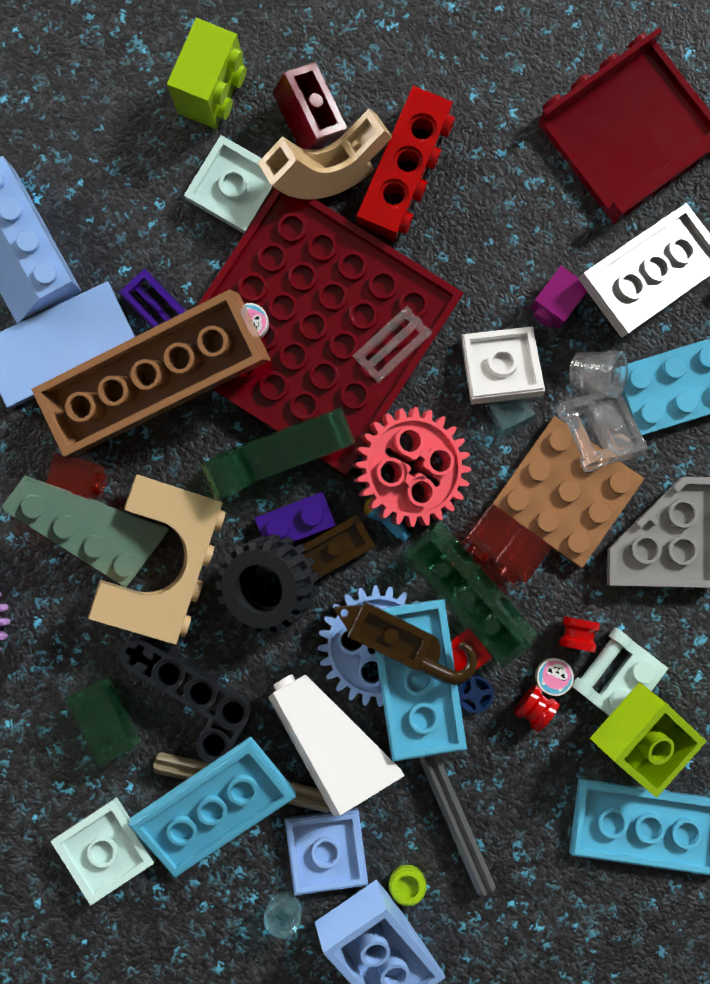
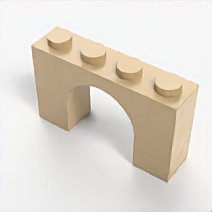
[88,474,226,645]

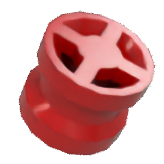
[559,616,601,652]
[513,685,560,733]

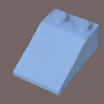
[315,880,445,984]

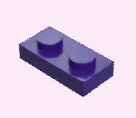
[255,492,336,543]

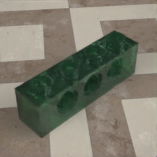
[405,520,536,667]

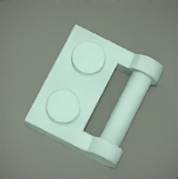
[571,627,669,716]

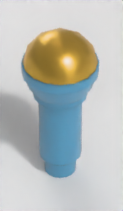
[364,497,411,542]

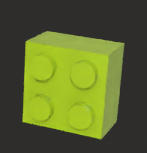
[167,18,247,130]
[590,682,707,798]

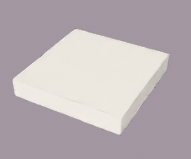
[461,326,545,405]

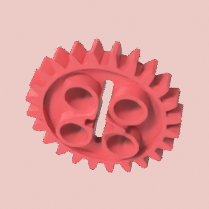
[352,407,471,527]

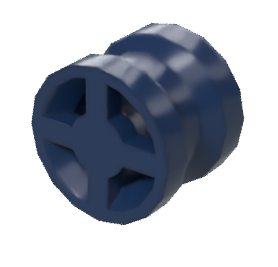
[457,674,494,713]

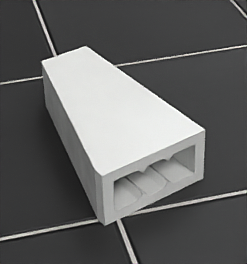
[268,674,404,816]

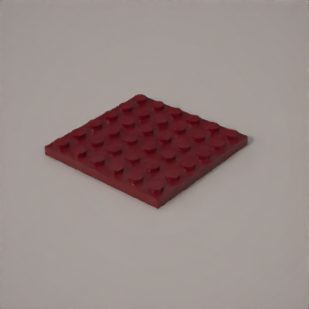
[197,189,464,476]

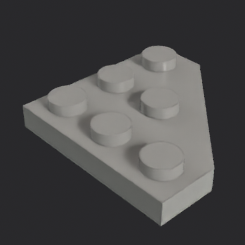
[607,477,710,588]

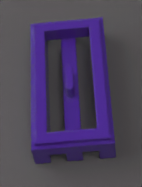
[118,268,186,328]

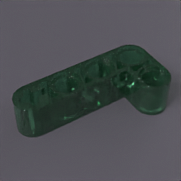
[200,407,356,500]

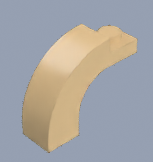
[258,108,392,199]

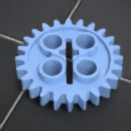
[318,585,419,707]

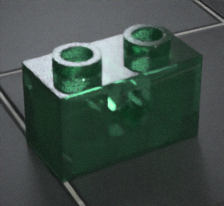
[65,677,141,767]

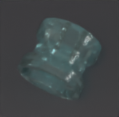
[263,892,302,939]

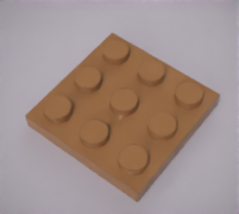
[491,416,645,568]

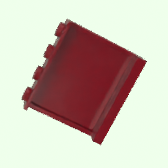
[538,28,710,225]

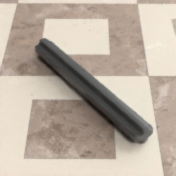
[419,754,496,896]

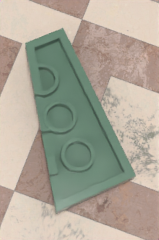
[1,476,170,587]

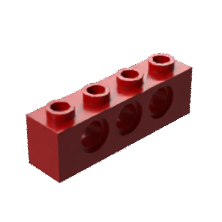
[356,85,456,243]

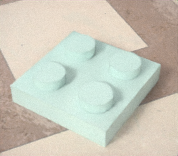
[184,135,275,234]
[51,797,156,906]

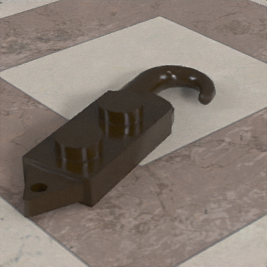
[334,601,478,685]

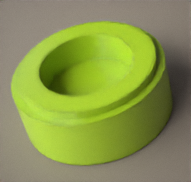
[389,865,426,906]

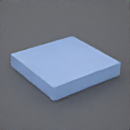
[285,808,368,895]

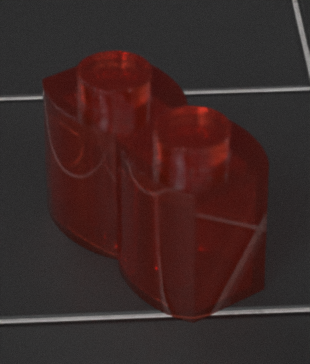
[465,503,552,585]

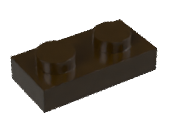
[302,515,375,578]

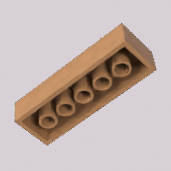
[31,289,271,457]

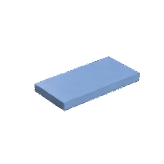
[0,281,135,409]

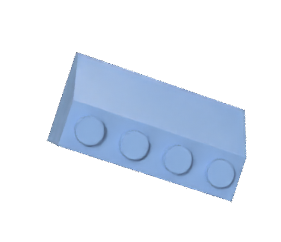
[0,156,82,324]

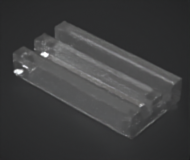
[353,306,432,384]

